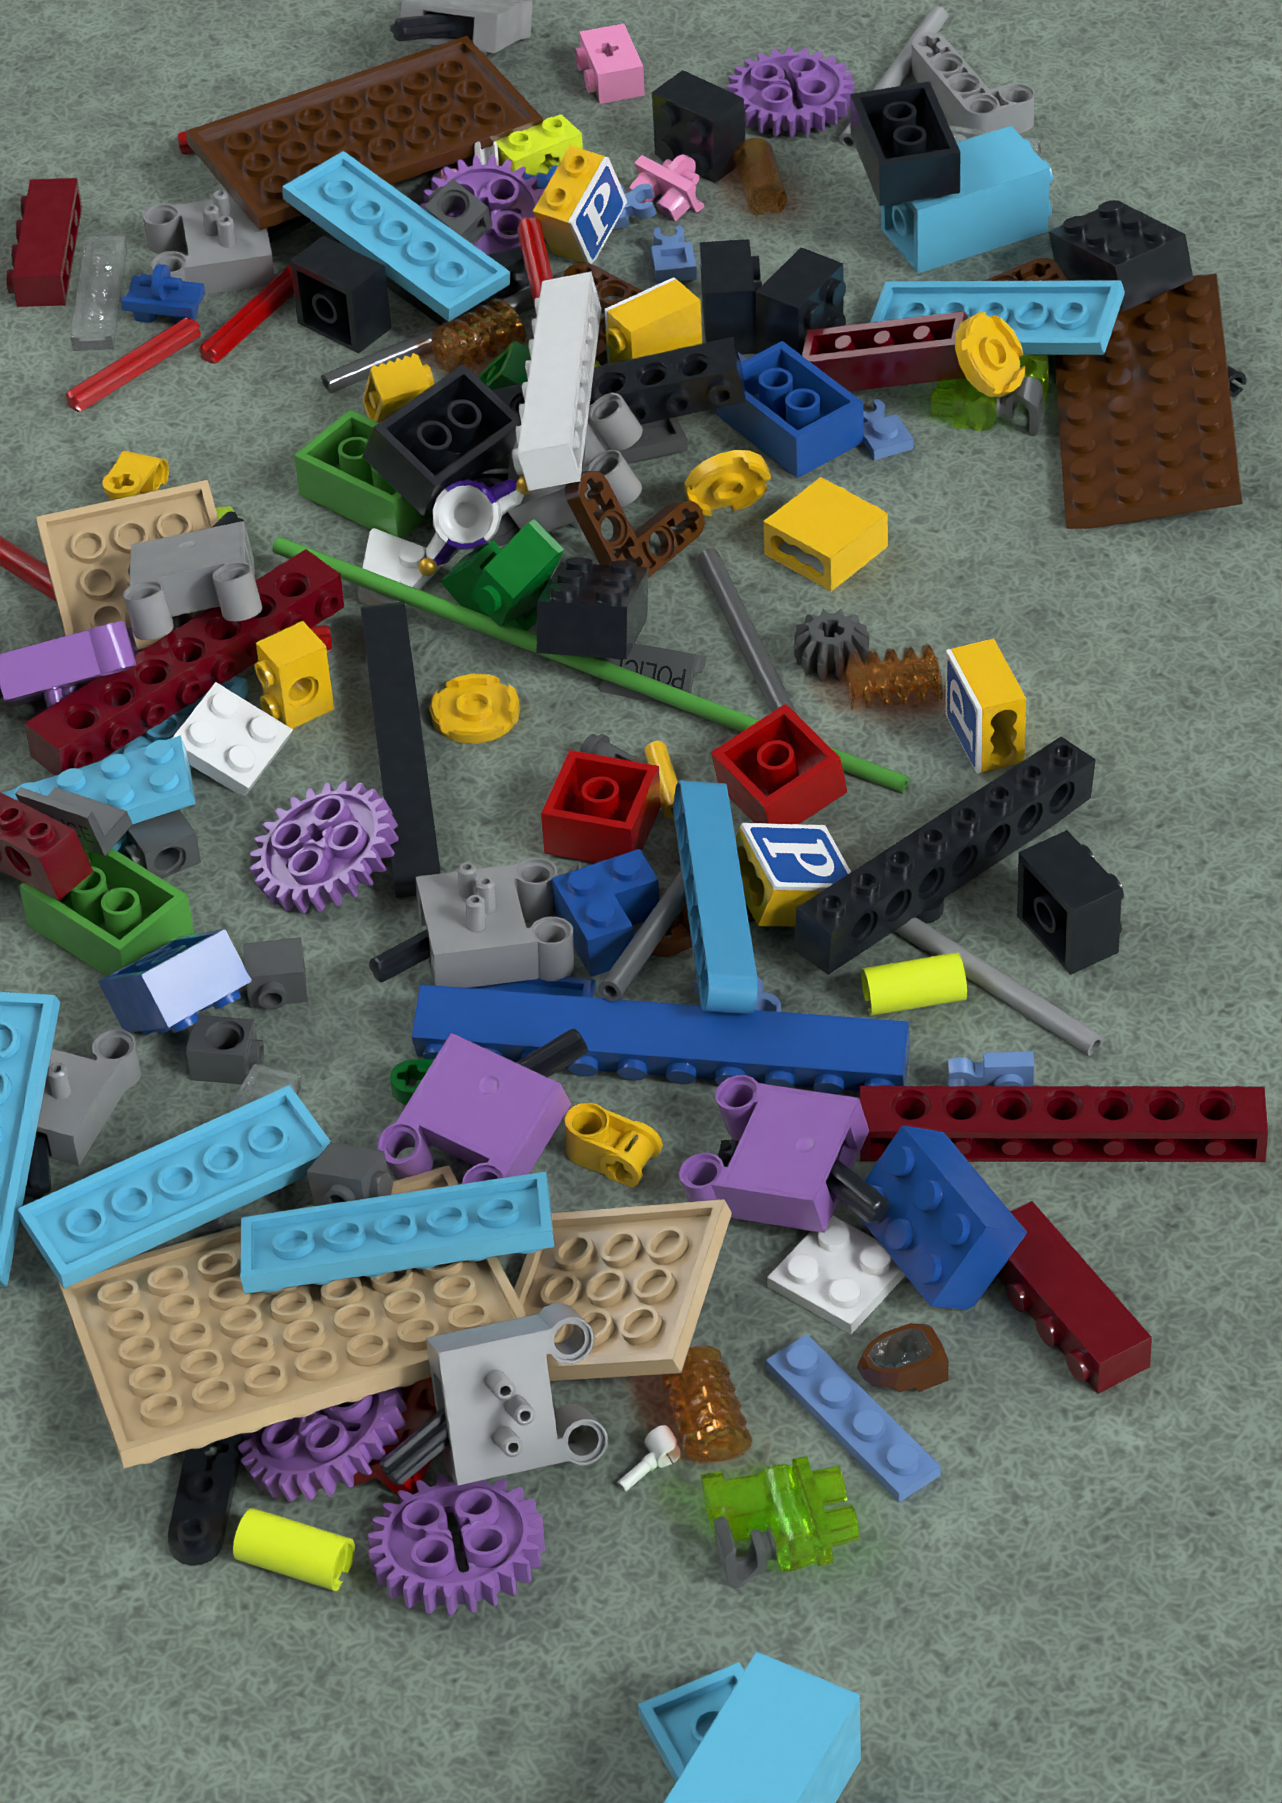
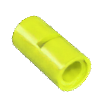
[861,952,967,1016]
[233,1508,355,1591]

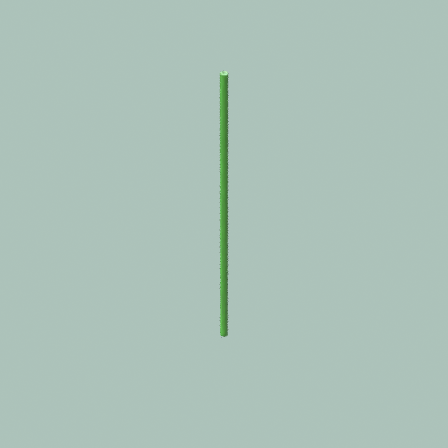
[272,537,910,794]

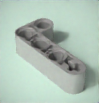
[912,32,1035,139]

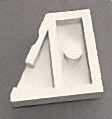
[358,528,444,606]

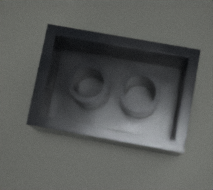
[850,81,961,206]
[1049,200,1194,311]
[362,364,521,516]
[536,557,649,659]

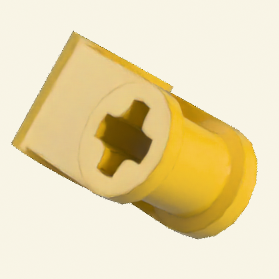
[102,451,169,501]
[564,1103,663,1188]

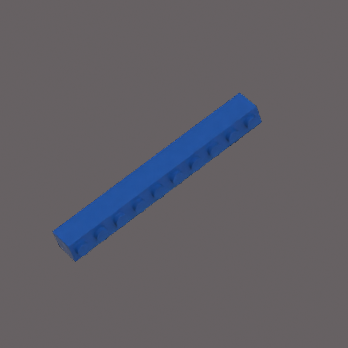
[411,984,910,1095]

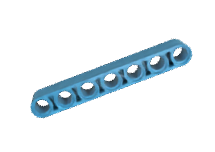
[674,780,758,1014]

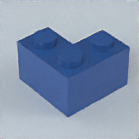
[552,849,660,977]

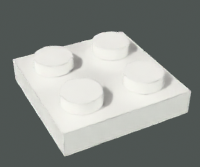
[173,682,293,796]
[767,1215,906,1334]

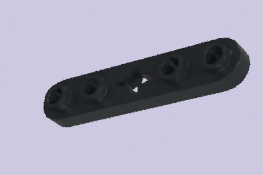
[168,1434,245,1566]

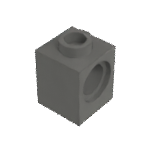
[425,178,493,245]
[123,810,201,879]
[186,1015,264,1085]

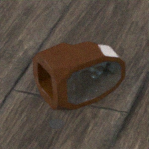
[857,1323,949,1392]

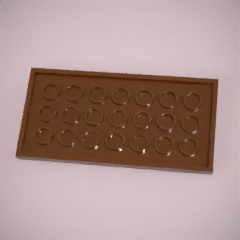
[186,36,543,230]
[1055,273,1243,529]

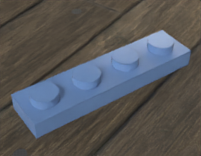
[766,1334,941,1502]

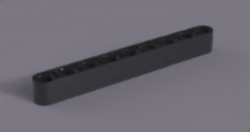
[360,602,441,898]

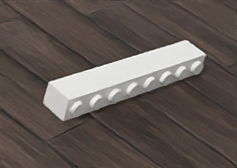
[512,272,601,491]

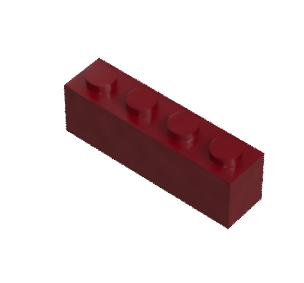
[7,178,82,307]
[802,311,968,392]
[997,1201,1152,1394]

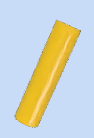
[644,741,678,818]

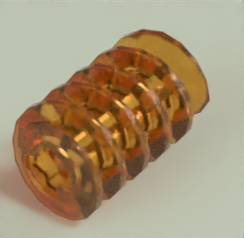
[431,298,526,374]
[845,644,943,710]
[662,1345,752,1464]

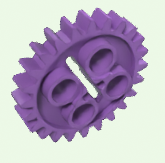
[727,47,854,137]
[420,156,547,254]
[250,781,398,914]
[238,1387,407,1502]
[368,1474,546,1615]

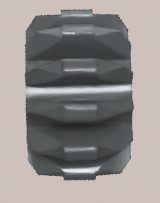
[794,608,869,682]

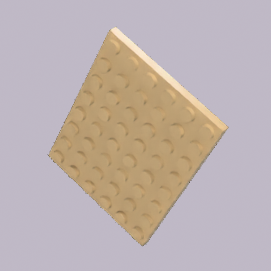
[58,1165,527,1468]

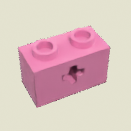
[575,24,645,104]

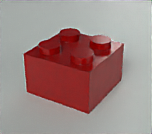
[711,704,847,824]
[541,750,661,863]

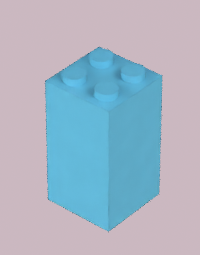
[881,125,1053,273]
[664,1651,861,1803]

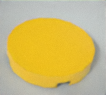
[955,312,1025,397]
[684,450,771,516]
[429,674,520,744]

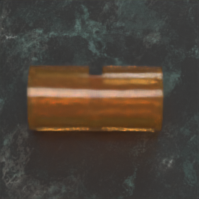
[734,138,787,216]

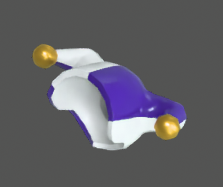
[418,476,533,577]

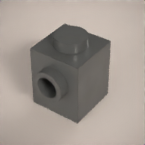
[238,937,308,1009]
[307,1142,393,1206]

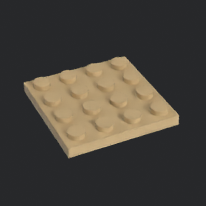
[36,480,219,652]
[514,1199,732,1381]

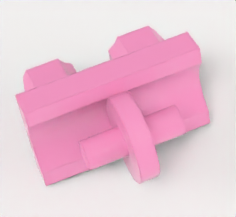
[628,154,705,221]

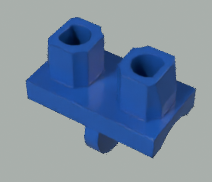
[121,264,205,324]

